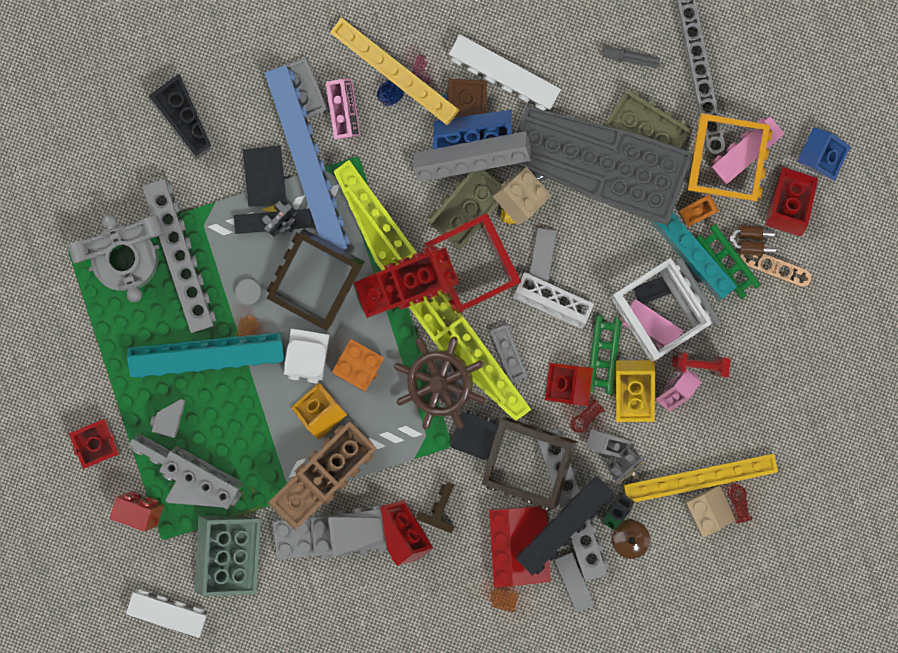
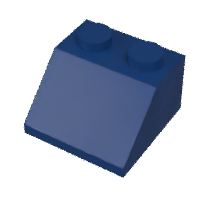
[797,127,851,181]

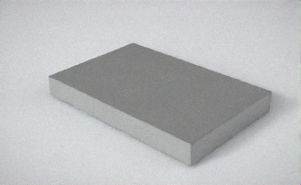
[287,57,328,120]

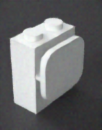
[284,329,330,383]

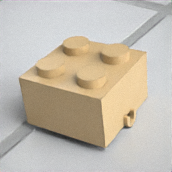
[493,167,552,225]

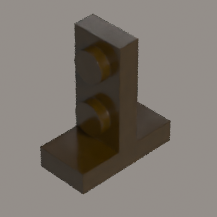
[416,481,454,533]

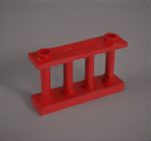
[672,352,731,378]

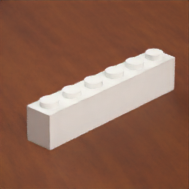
[449,34,561,111]

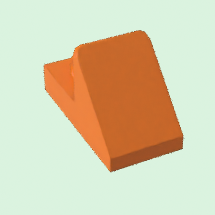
[679,194,719,227]

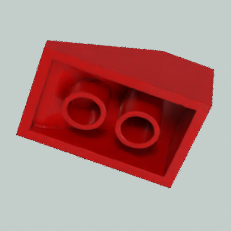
[765,167,818,237]
[380,500,433,567]

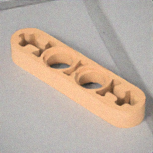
[740,253,811,287]

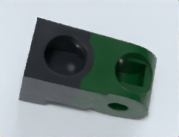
[601,492,635,531]

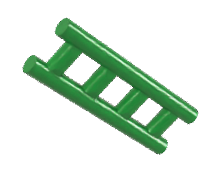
[695,224,762,300]
[589,315,622,394]

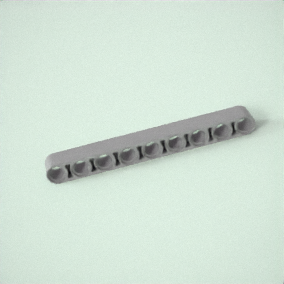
[676,0,725,155]

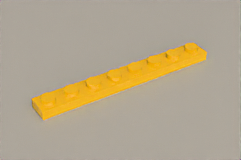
[330,17,459,125]
[624,453,778,503]

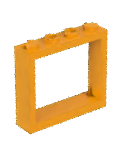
[687,113,773,202]

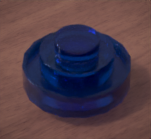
[377,80,404,106]

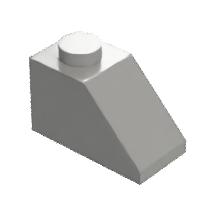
[150,399,186,438]
[586,429,632,458]

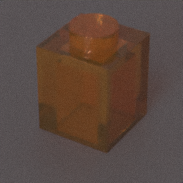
[489,587,518,612]

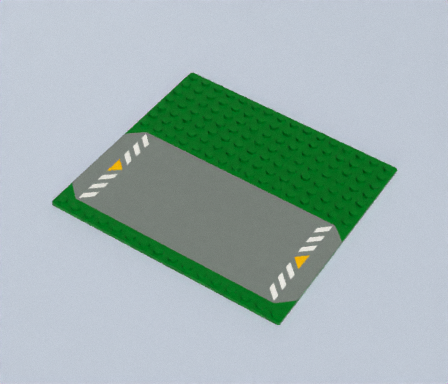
[69,157,451,540]

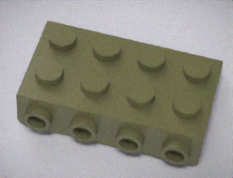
[604,89,692,148]
[428,170,502,250]

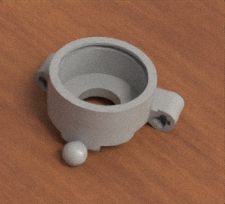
[68,213,164,302]

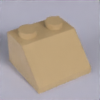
[685,485,736,538]

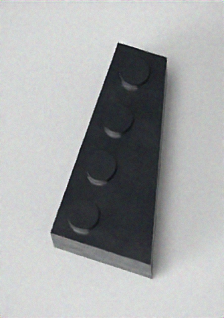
[149,73,211,160]

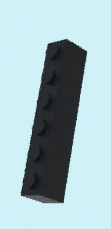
[515,475,614,576]

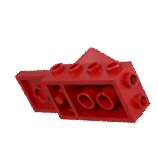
[354,246,459,318]

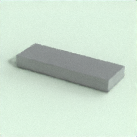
[528,228,557,287]
[489,323,528,383]
[554,552,595,613]

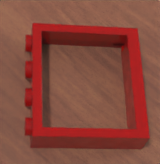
[423,213,521,314]

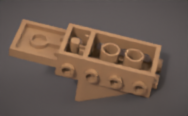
[268,422,377,531]

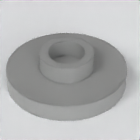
[235,279,261,305]

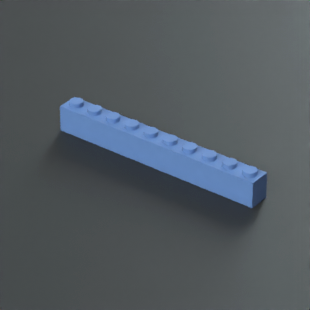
[264,65,350,256]

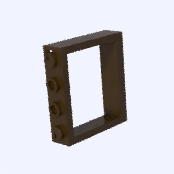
[266,229,365,331]
[481,416,577,510]

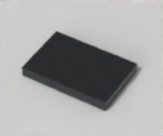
[243,145,287,207]

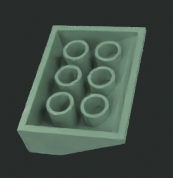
[194,515,261,596]

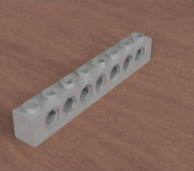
[142,179,216,333]
[538,428,609,582]

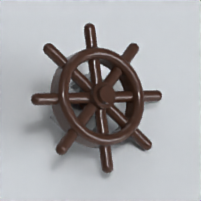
[394,336,486,430]

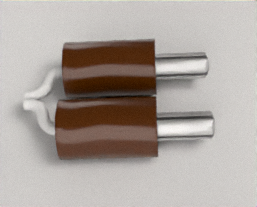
[730,224,776,256]

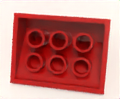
[489,506,551,588]

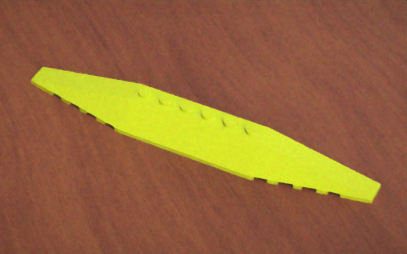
[334,160,531,421]

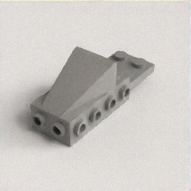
[129,433,244,509]
[273,505,388,560]

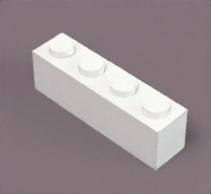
[126,589,208,638]

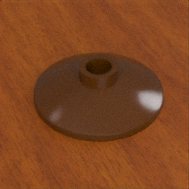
[612,520,650,559]

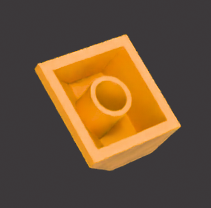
[291,382,347,440]

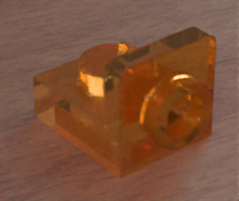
[235,315,260,337]

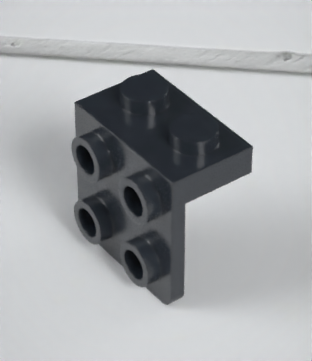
[450,410,499,460]

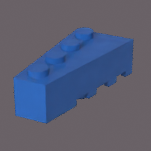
[433,110,512,149]

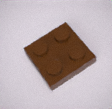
[447,78,487,118]

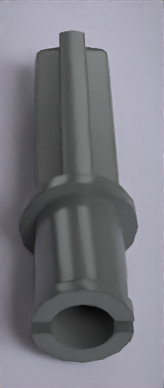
[602,45,660,68]

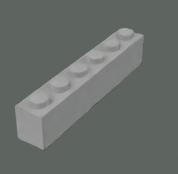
[413,131,531,182]

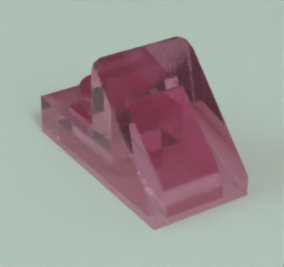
[412,53,434,85]

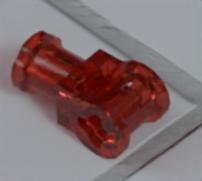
[570,399,605,433]
[727,484,753,523]

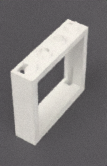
[610,258,712,362]

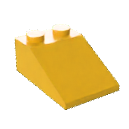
[616,360,655,422]

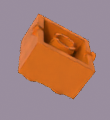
[332,339,384,392]

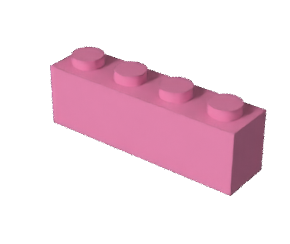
[710,117,785,185]

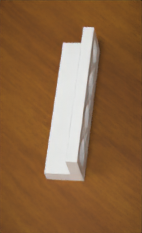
[513,272,594,329]

